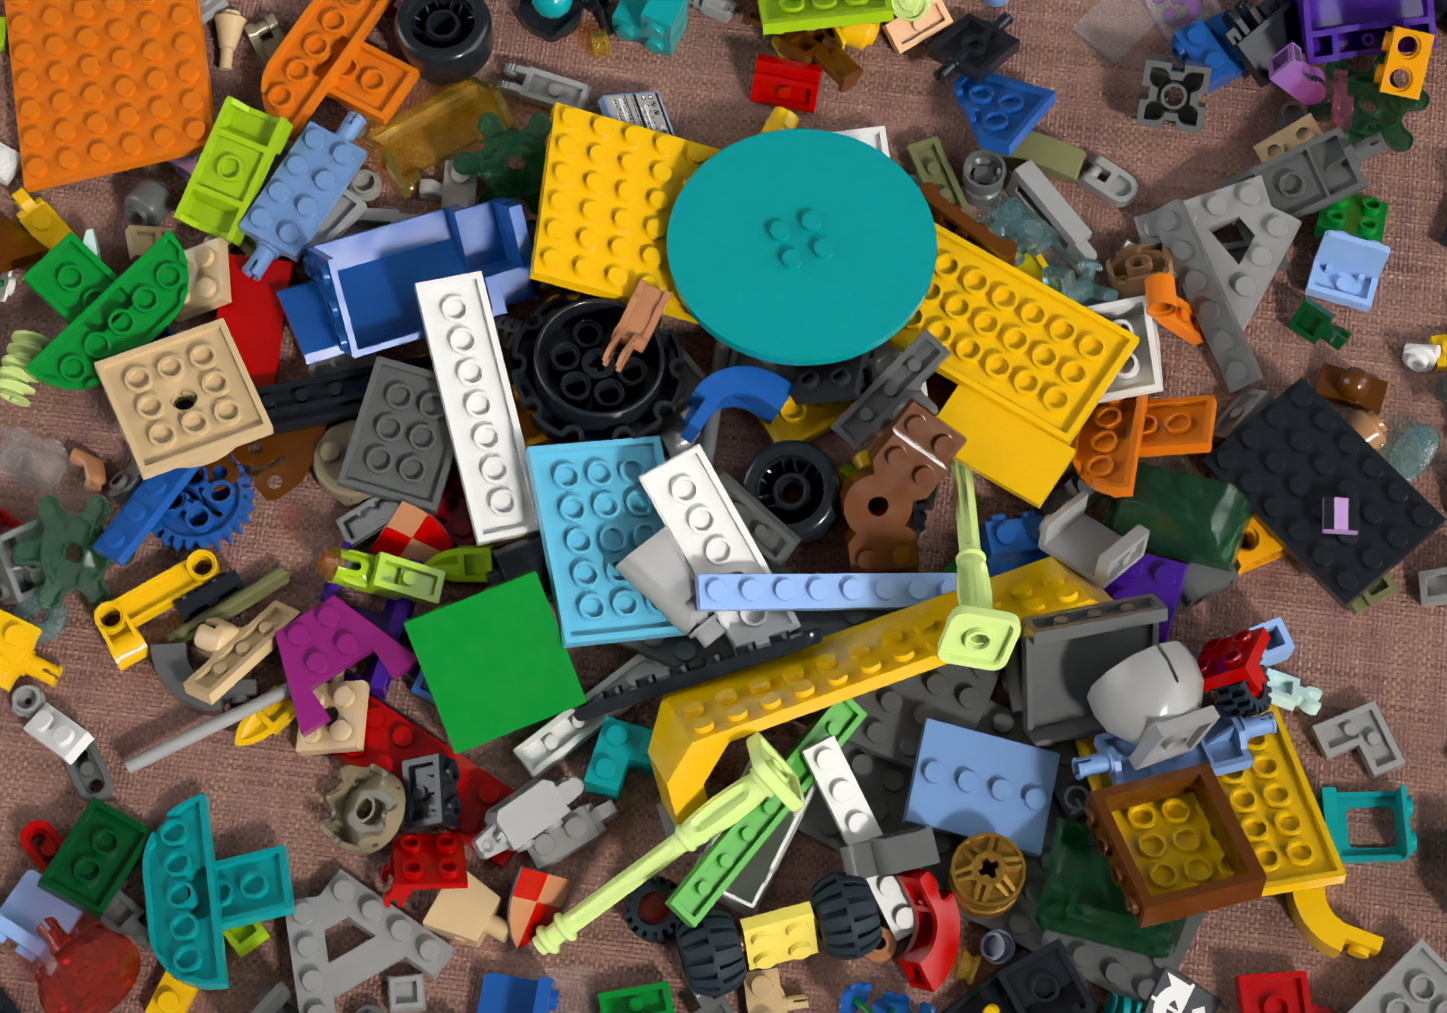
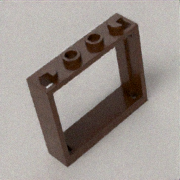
[1084,762,1267,929]

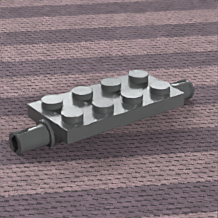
[1209,126,1389,240]

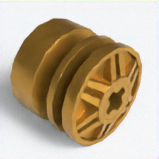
[946,832,1026,919]

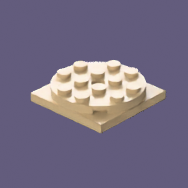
[94,318,274,480]

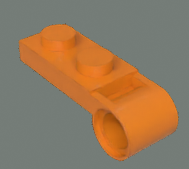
[1144,273,1205,346]

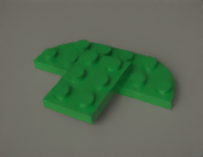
[22,230,189,391]

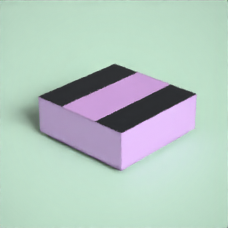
[1322,497,1359,535]

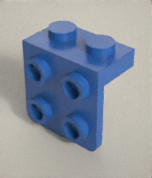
[477,972,560,1013]

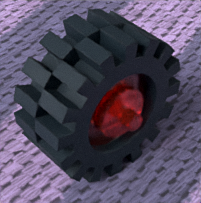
[623,876,681,945]

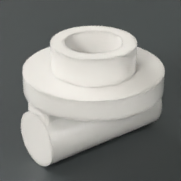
[1402,343,1441,372]

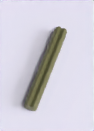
[166,566,290,645]

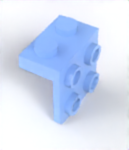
[1304,230,1391,313]
[0,870,83,965]

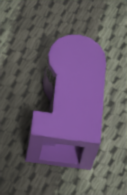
[1268,42,1326,105]

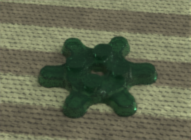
[1309,54,1430,153]
[453,112,552,215]
[12,495,136,611]

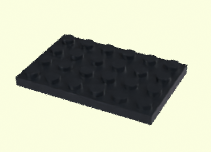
[1201,377,1446,610]

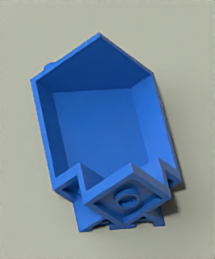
[275,197,535,365]

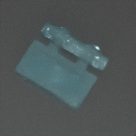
[976,196,1058,266]

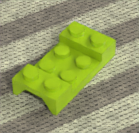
[173,95,293,247]

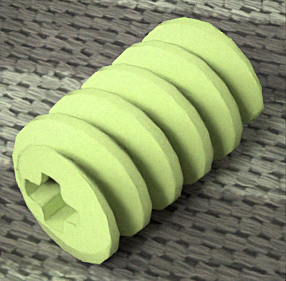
[0,330,52,407]

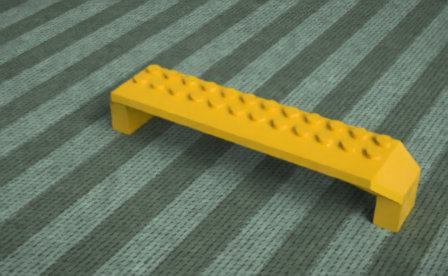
[648,556,1113,827]

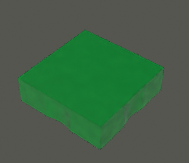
[403,569,587,755]

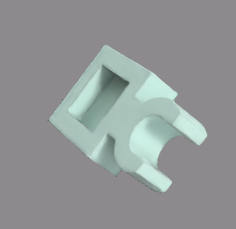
[1264,668,1323,715]

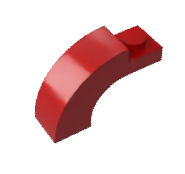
[896,869,960,992]

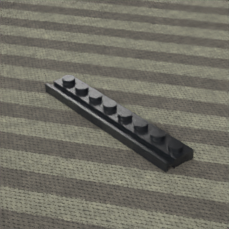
[255,342,500,436]

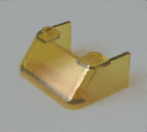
[362,77,522,199]

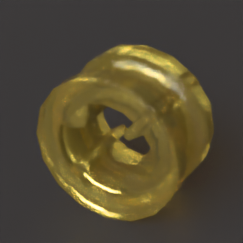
[590,28,610,60]
[954,949,982,986]

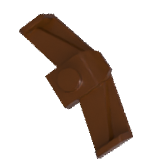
[742,5,863,93]

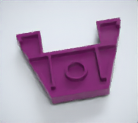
[275,595,419,737]

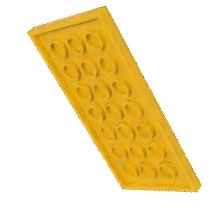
[884,222,1140,445]

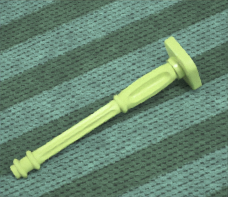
[937,459,1021,671]
[532,732,806,955]

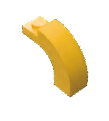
[1286,886,1384,959]

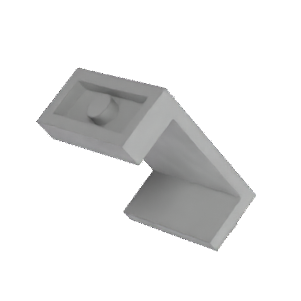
[1038,490,1150,589]

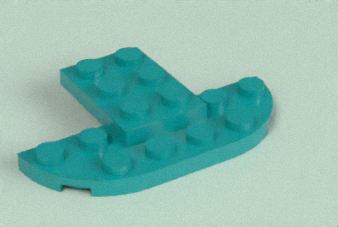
[142,793,296,990]

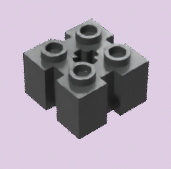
[1135,55,1212,133]

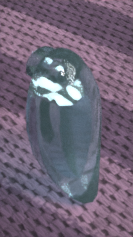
[1387,424,1439,482]

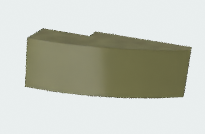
[975,131,1086,182]

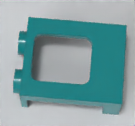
[1315,785,1417,864]

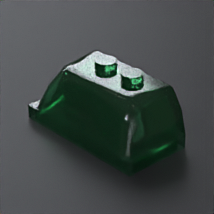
[1103,462,1252,572]

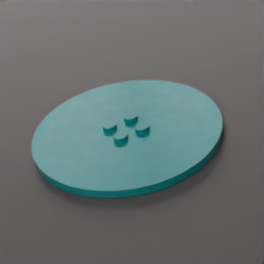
[667,129,937,366]

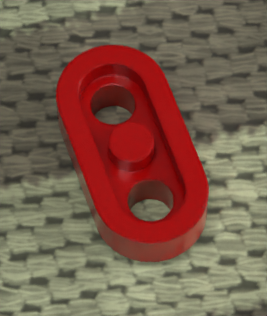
[20,820,65,873]

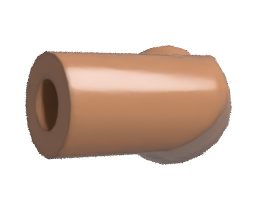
[69,447,107,493]

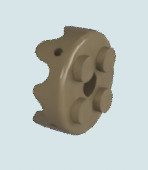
[313,420,373,508]
[319,764,406,854]

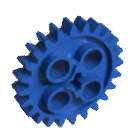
[151,457,255,555]

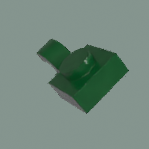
[1287,297,1352,351]

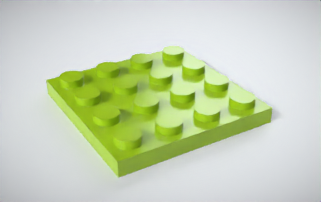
[757,0,894,35]

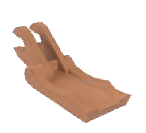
[602,279,672,372]

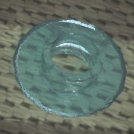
[12,591,67,643]

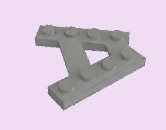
[1134,175,1302,332]
[285,869,455,1013]

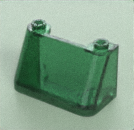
[1035,818,1187,958]

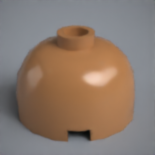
[1106,243,1173,300]

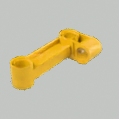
[94,550,221,671]

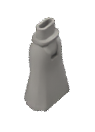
[614,527,726,648]

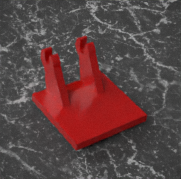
[381,833,468,908]

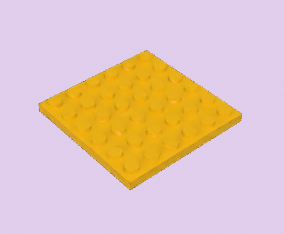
[529,102,721,324]
[1075,705,1347,897]

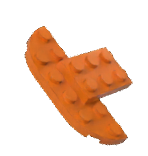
[261,0,420,142]
[1070,394,1217,498]

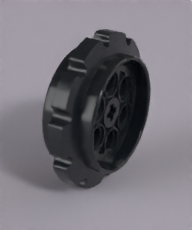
[511,292,684,444]

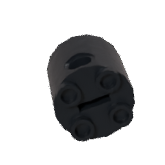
[485,532,553,601]

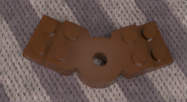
[840,398,967,573]

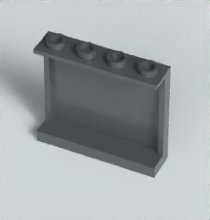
[1021,593,1168,746]

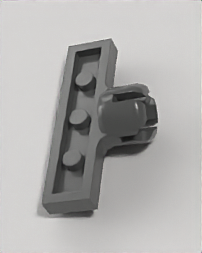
[831,329,951,452]

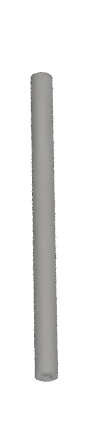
[124,682,291,774]

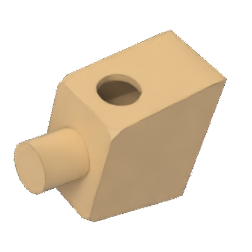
[422,871,509,948]

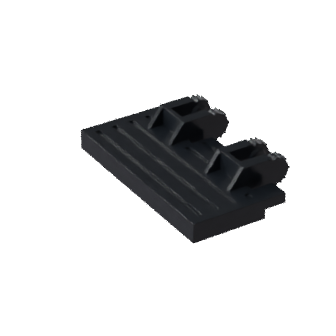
[1221,0,1304,88]

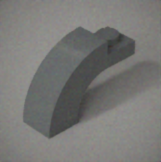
[151,643,260,717]

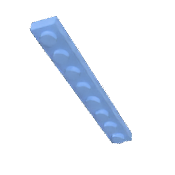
[695,573,956,612]

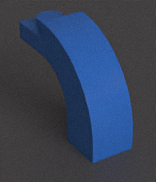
[680,366,794,444]

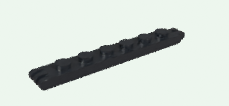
[574,628,824,721]

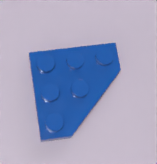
[953,73,1055,156]

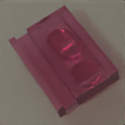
[1330,69,1354,132]

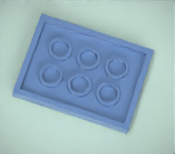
[902,718,1060,857]

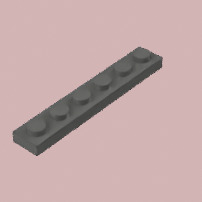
[1149,198,1264,394]

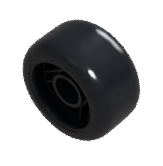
[394,0,494,84]
[740,440,844,545]

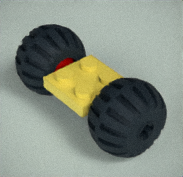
[675,871,882,997]

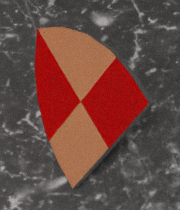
[370,499,454,564]
[507,866,573,950]

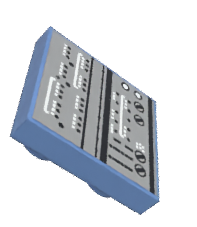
[598,91,675,136]

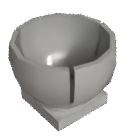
[1087,641,1220,770]

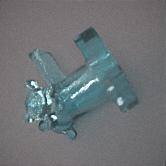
[1041,259,1118,306]

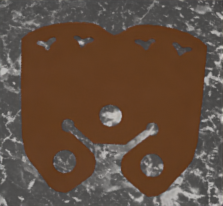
[198,385,326,501]

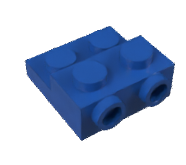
[1170,10,1248,95]
[979,510,1050,578]

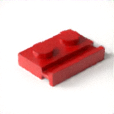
[750,54,822,114]

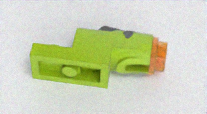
[317,546,446,607]

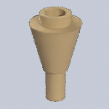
[214,9,247,71]

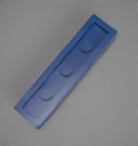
[92,466,201,567]

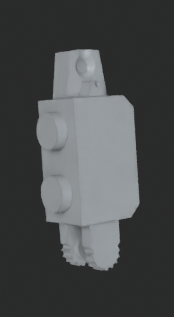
[471,776,584,859]

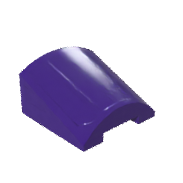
[1296,0,1437,65]

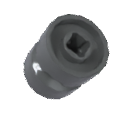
[960,149,1006,208]

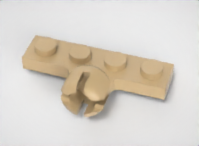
[183,600,302,705]

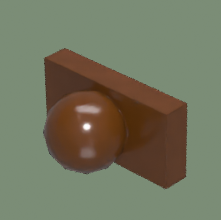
[1315,363,1388,416]

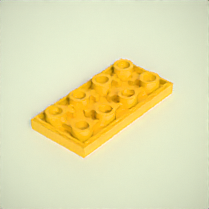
[938,385,1076,509]

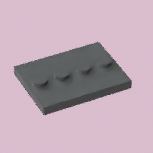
[337,356,455,514]

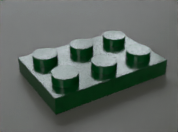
[37,797,155,921]

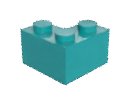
[612,0,688,57]
[584,716,655,802]

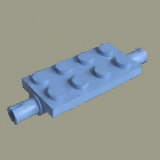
[238,111,368,281]
[1072,705,1277,786]

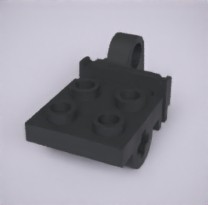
[791,348,876,405]

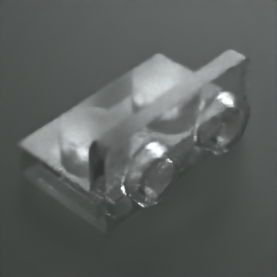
[0,426,69,495]

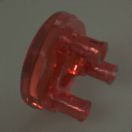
[34,917,141,1013]

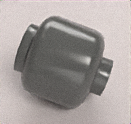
[124,179,174,226]

